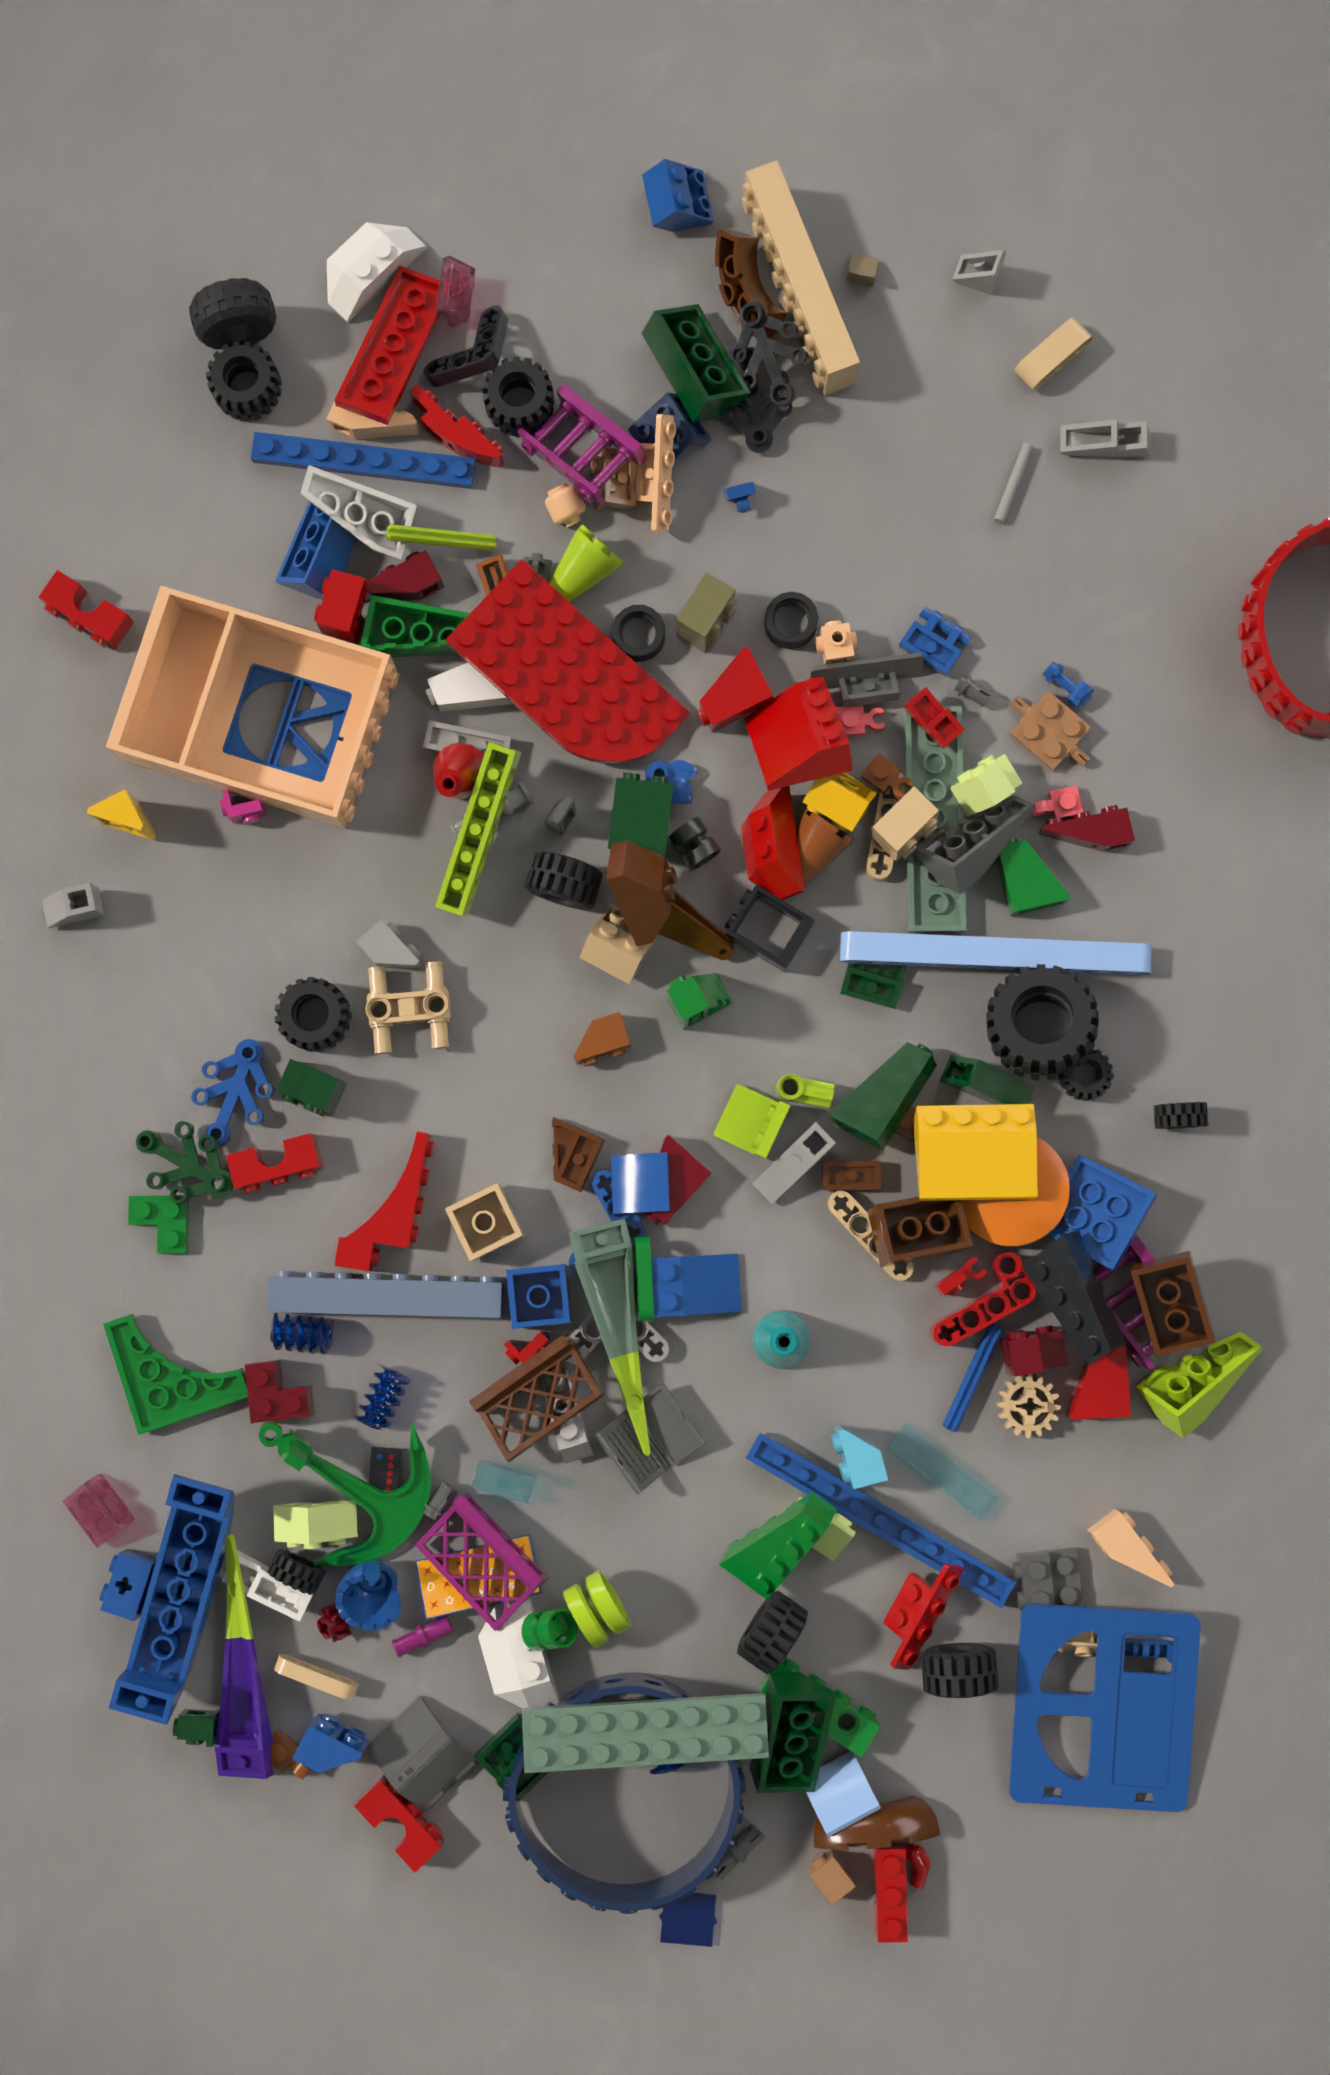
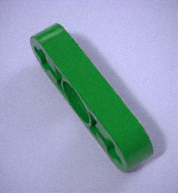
[634,1236,654,1322]

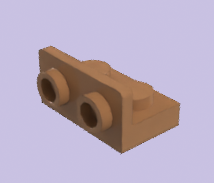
[591,447,636,510]

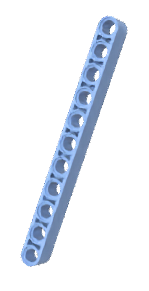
[840,931,1152,975]

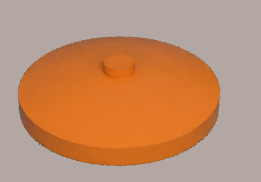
[962,1137,1070,1247]

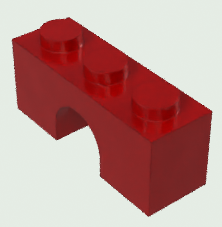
[38,570,134,650]
[226,1133,323,1193]
[354,1774,444,1873]
[873,1842,908,1943]

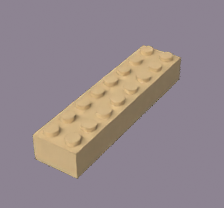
[741,160,860,396]

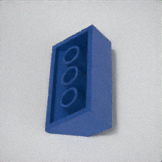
[275,501,358,599]

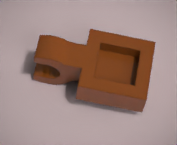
[270,1729,311,1780]

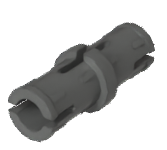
[715,1823,765,1880]

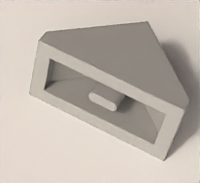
[952,250,1007,295]

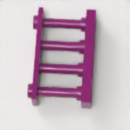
[517,383,648,507]
[1094,1234,1155,1370]

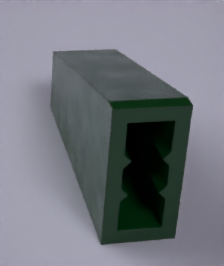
[829,1042,937,1150]

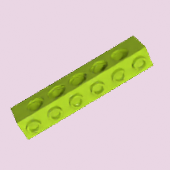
[435,742,522,916]

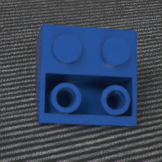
[642,159,714,232]
[292,1714,371,1773]

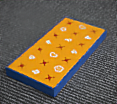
[415,1534,542,1620]

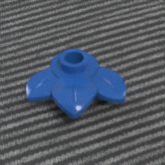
[645,760,698,804]

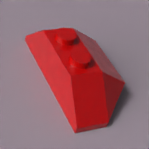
[741,786,805,900]

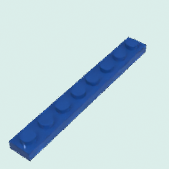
[251,432,476,489]

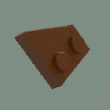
[552,1117,605,1193]

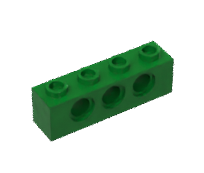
[759,1658,880,1757]

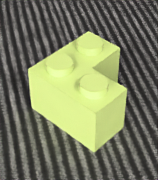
[950,754,1022,817]
[273,1500,358,1549]

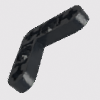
[423,305,508,387]

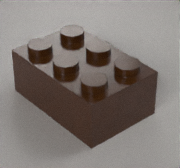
[867,1197,973,1268]
[1131,1251,1215,1357]

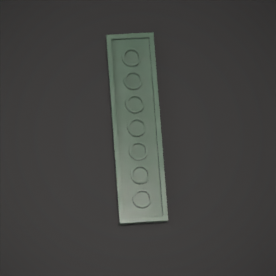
[904,706,966,933]
[522,1693,769,1773]

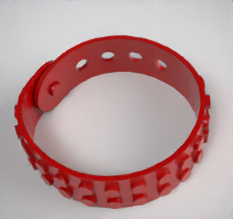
[1238,517,1330,738]

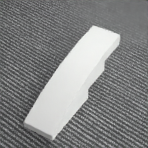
[219,1550,313,1622]

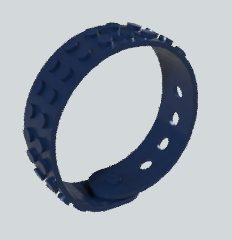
[503,1673,746,1914]

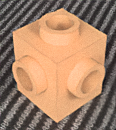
[815,621,857,665]

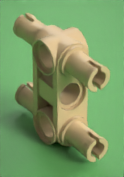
[365,962,451,1054]

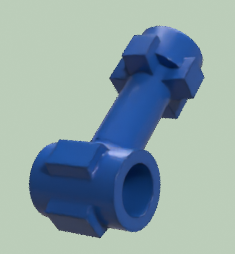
[1042,661,1094,709]

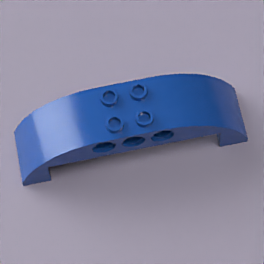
[109,1474,235,1725]

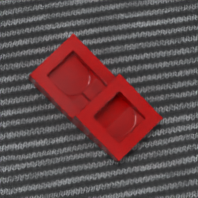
[902,687,965,749]

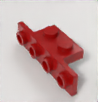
[883,1564,964,1670]

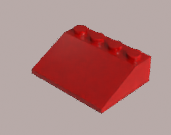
[744,677,853,791]

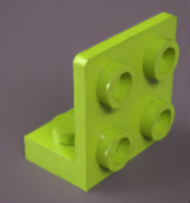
[713,1084,791,1160]

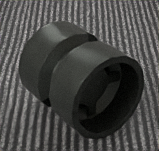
[669,817,721,871]

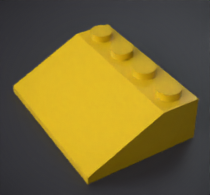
[913,1104,1038,1201]

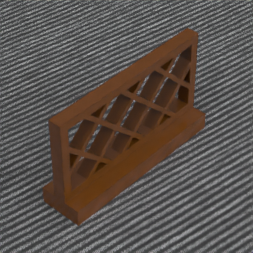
[469,1335,604,1462]

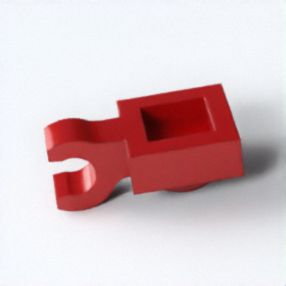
[934,1257,987,1296]

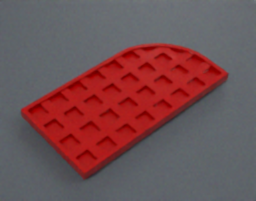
[445,559,690,764]

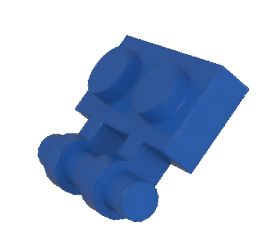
[899,607,972,677]

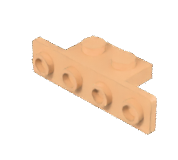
[636,414,676,531]

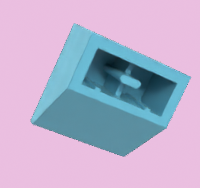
[831,1425,888,1489]

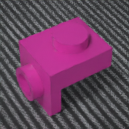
[220,790,267,824]

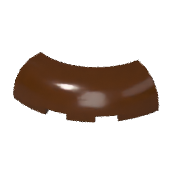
[715,229,787,338]
[814,1795,940,1850]

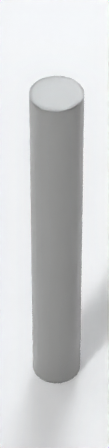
[994,443,1033,524]

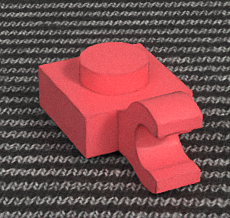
[1032,785,1084,819]

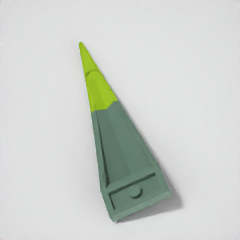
[569,1218,650,1456]

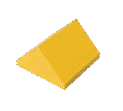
[87,789,156,841]

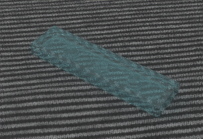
[888,1424,999,1521]

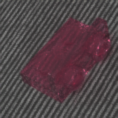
[436,255,475,327]
[62,1474,134,1548]

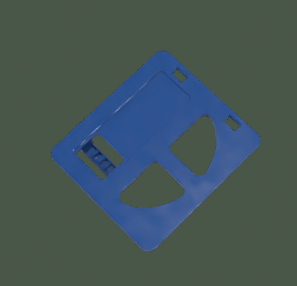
[1009,1603,1201,1812]

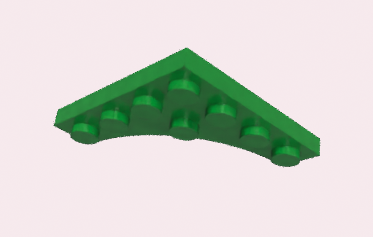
[103,1314,248,1435]

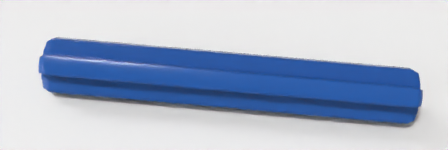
[943,1323,1004,1432]

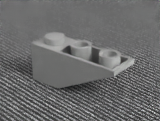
[752,1122,836,1204]
[540,1364,594,1463]

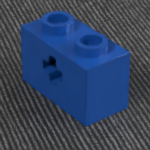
[99,1549,157,1621]

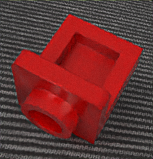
[504,1331,551,1365]

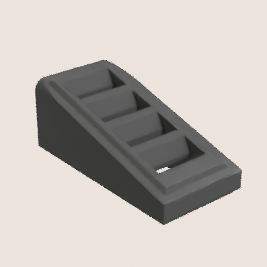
[544,797,577,835]

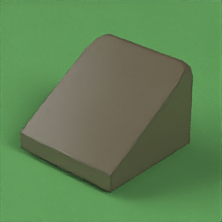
[846,254,879,287]

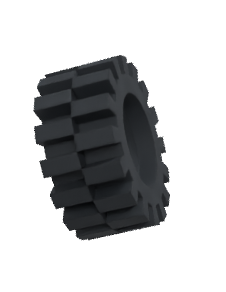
[1058,1049,1114,1101]
[1154,1102,1209,1129]
[267,1549,326,1595]

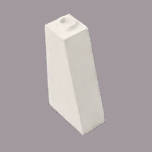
[426,663,513,712]

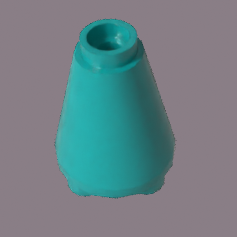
[752,1310,810,1369]

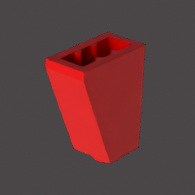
[697,646,773,732]
[1067,1345,1131,1420]

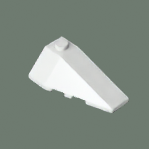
[300,465,417,560]

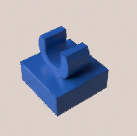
[723,482,756,512]

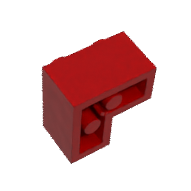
[314,570,369,645]

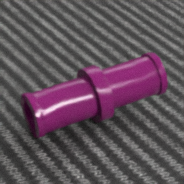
[392,1616,454,1658]

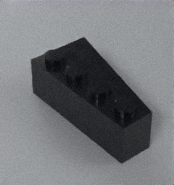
[1022,1230,1126,1366]

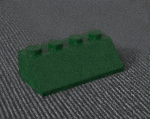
[641,304,751,423]
[749,1672,836,1793]

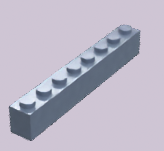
[267,1271,504,1318]

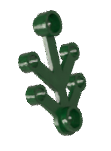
[136,1121,233,1204]

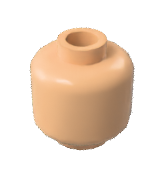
[545,483,586,527]

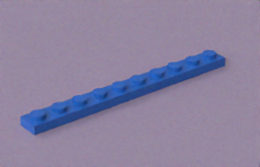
[745,1432,1016,1608]

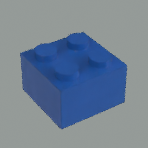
[506,1264,572,1329]

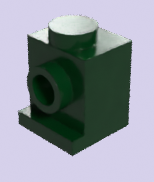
[173,1709,219,1747]

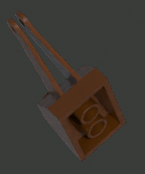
[606,841,734,960]

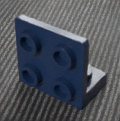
[628,393,712,460]

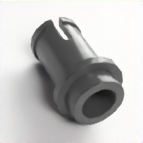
[954,675,992,707]
[423,1482,458,1522]

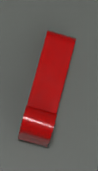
[930,1252,1036,1347]

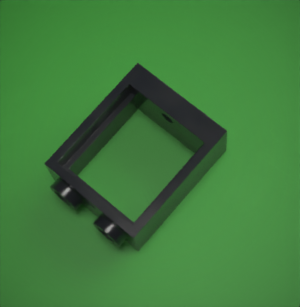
[724,884,815,972]

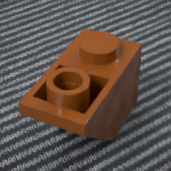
[574,1012,631,1067]

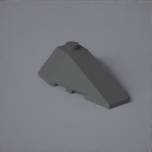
[914,795,1035,894]

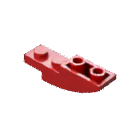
[409,384,504,468]

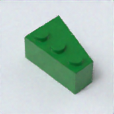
[667,973,733,1030]

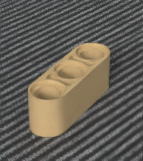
[1014,317,1093,391]

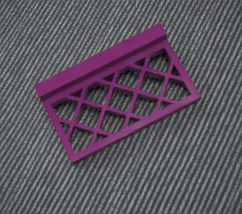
[415,1493,549,1631]

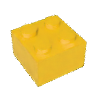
[803,773,878,832]

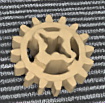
[995,1374,1061,1438]

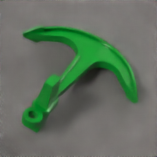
[259,1421,431,1566]

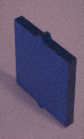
[659,1893,717,1947]

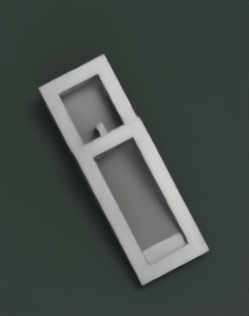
[1060,419,1150,458]

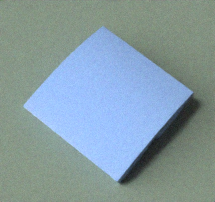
[806,1751,881,1837]

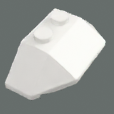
[327,222,427,323]
[478,1597,560,1708]

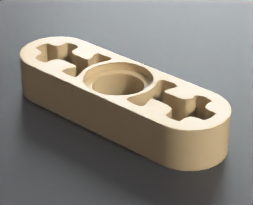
[274,1654,359,1700]

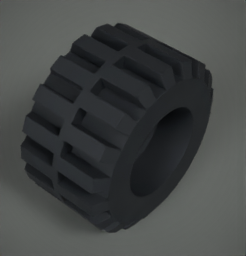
[206,341,282,421]
[482,356,554,437]
[525,852,603,910]
[275,977,352,1052]
[737,1590,808,1675]
[921,1643,998,1698]

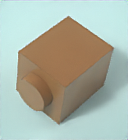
[808,1849,856,1905]

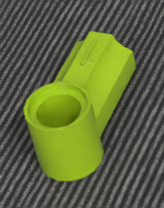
[775,1074,834,1109]

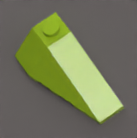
[1136,1332,1262,1439]

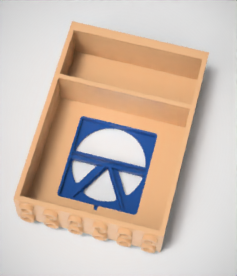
[106,586,399,829]

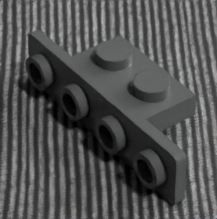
[810,652,923,707]

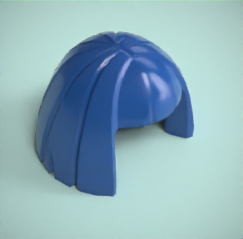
[335,1560,401,1631]

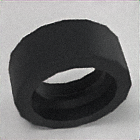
[764,591,819,649]
[612,605,665,662]

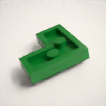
[128,1195,189,1254]

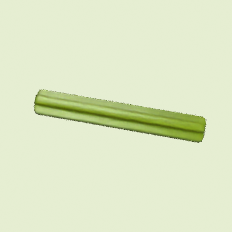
[386,525,497,551]

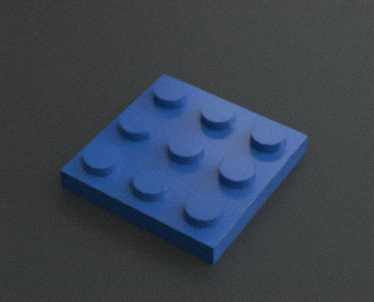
[1047,1154,1157,1272]

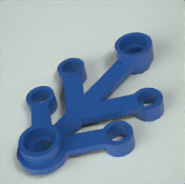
[191,1039,274,1146]

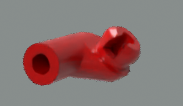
[905,1843,931,1889]

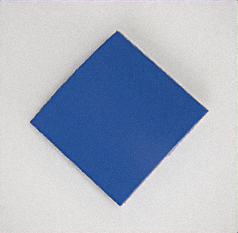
[611,1152,670,1214]

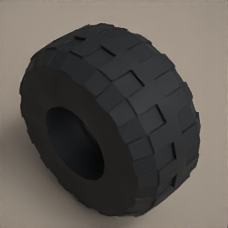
[189,278,277,350]

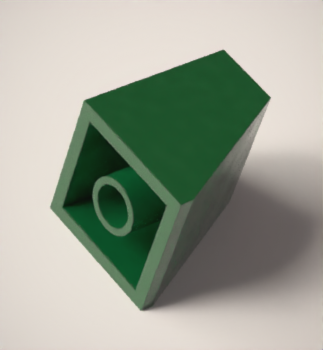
[608,772,674,855]

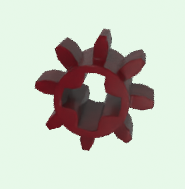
[317,1604,352,1642]

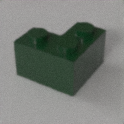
[276,1059,347,1117]

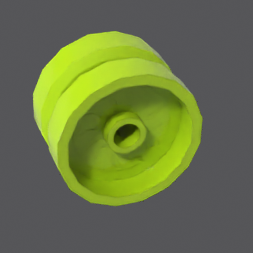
[563,1570,632,1649]

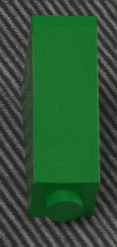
[996,837,1070,916]

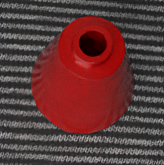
[433,743,484,799]

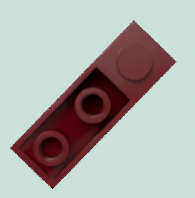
[364,550,444,602]
[1039,805,1135,852]

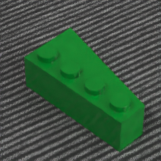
[361,595,470,658]
[719,1492,837,1600]

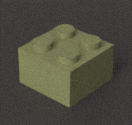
[676,572,737,653]

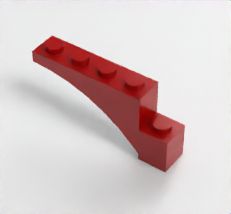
[334,1132,435,1271]

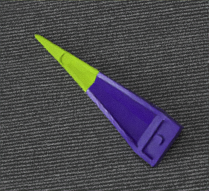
[215,1534,274,1779]

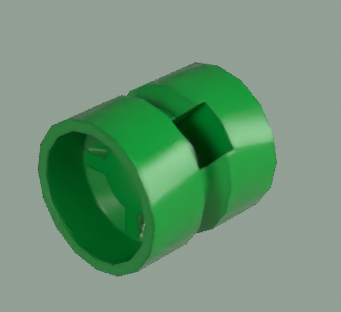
[521,1608,578,1652]

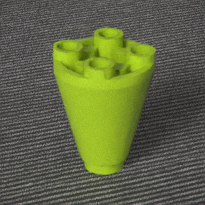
[549,524,624,602]

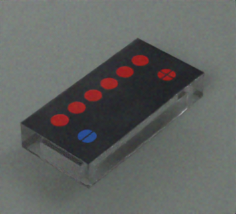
[369,1446,402,1491]

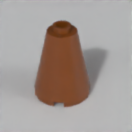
[796,809,854,887]

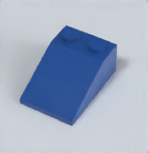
[651,1254,741,1317]

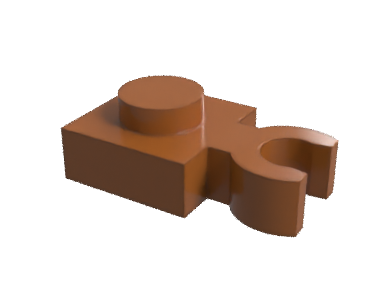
[861,753,914,800]

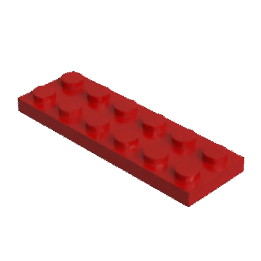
[335,266,452,425]

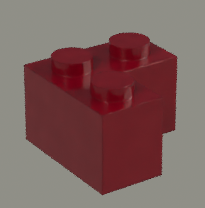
[1000,1325,1068,1377]
[245,1359,315,1423]

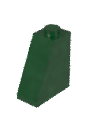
[940,1055,1034,1105]

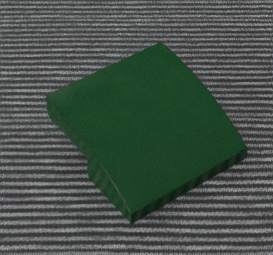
[840,963,907,1009]
[475,1713,549,1801]

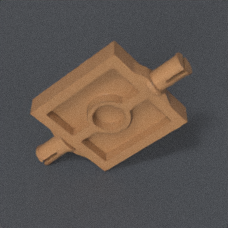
[1010,691,1091,771]

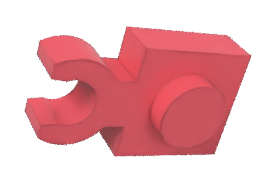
[835,705,885,737]

